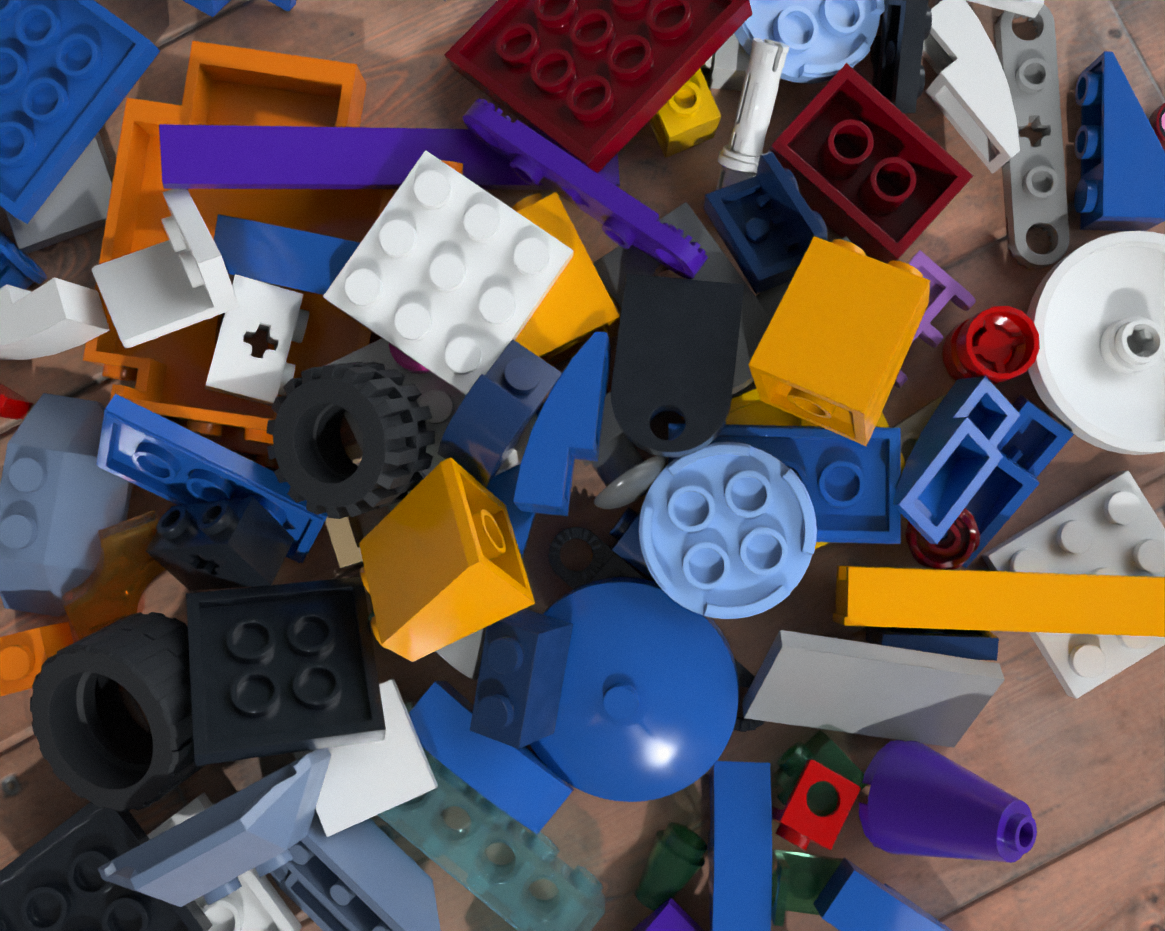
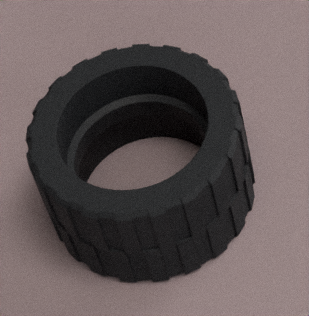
[30,612,207,812]

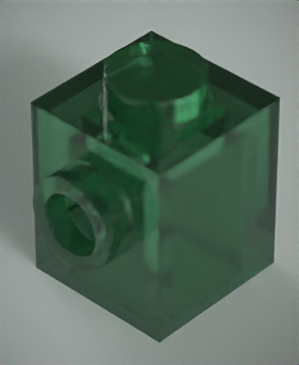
[773,730,868,816]

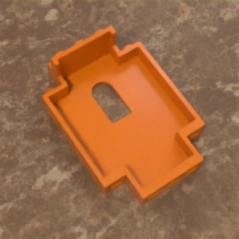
[83,41,398,469]

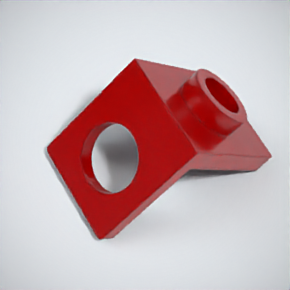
[772,759,861,851]

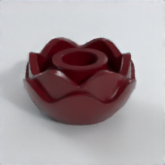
[905,508,980,570]

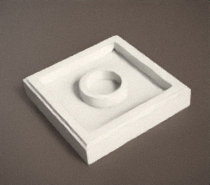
[294,679,438,837]

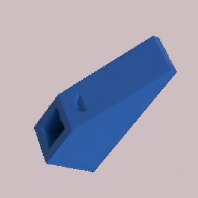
[1074,51,1165,231]

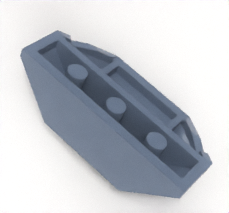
[0,393,133,617]
[97,748,331,907]
[270,809,441,931]

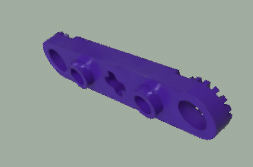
[462,98,708,279]

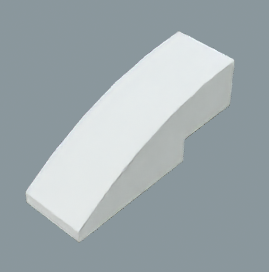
[922,0,1020,174]
[0,277,109,360]

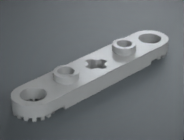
[994,4,1069,270]

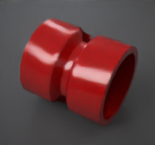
[942,306,1040,385]

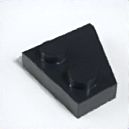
[870,0,932,113]

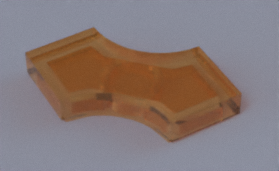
[62,510,166,640]

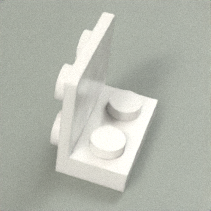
[92,189,240,348]

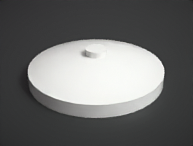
[1027,231,1165,455]

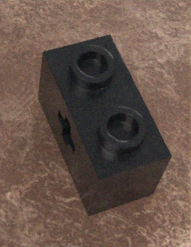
[146,497,294,591]

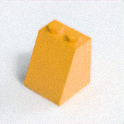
[512,192,620,367]
[748,236,930,446]
[359,457,535,662]

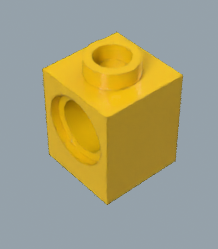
[649,69,721,158]

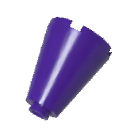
[859,739,1037,863]

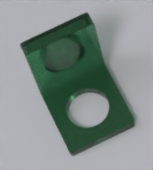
[771,849,843,927]

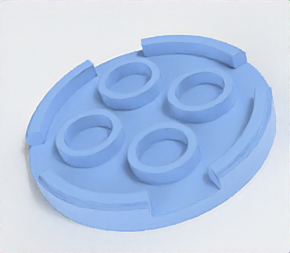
[734,0,885,84]
[639,442,817,619]

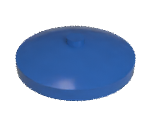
[530,577,739,802]

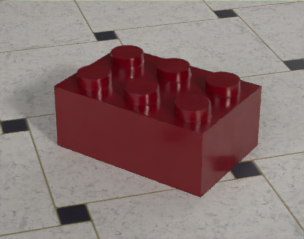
[767,63,974,264]

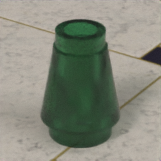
[634,822,707,911]

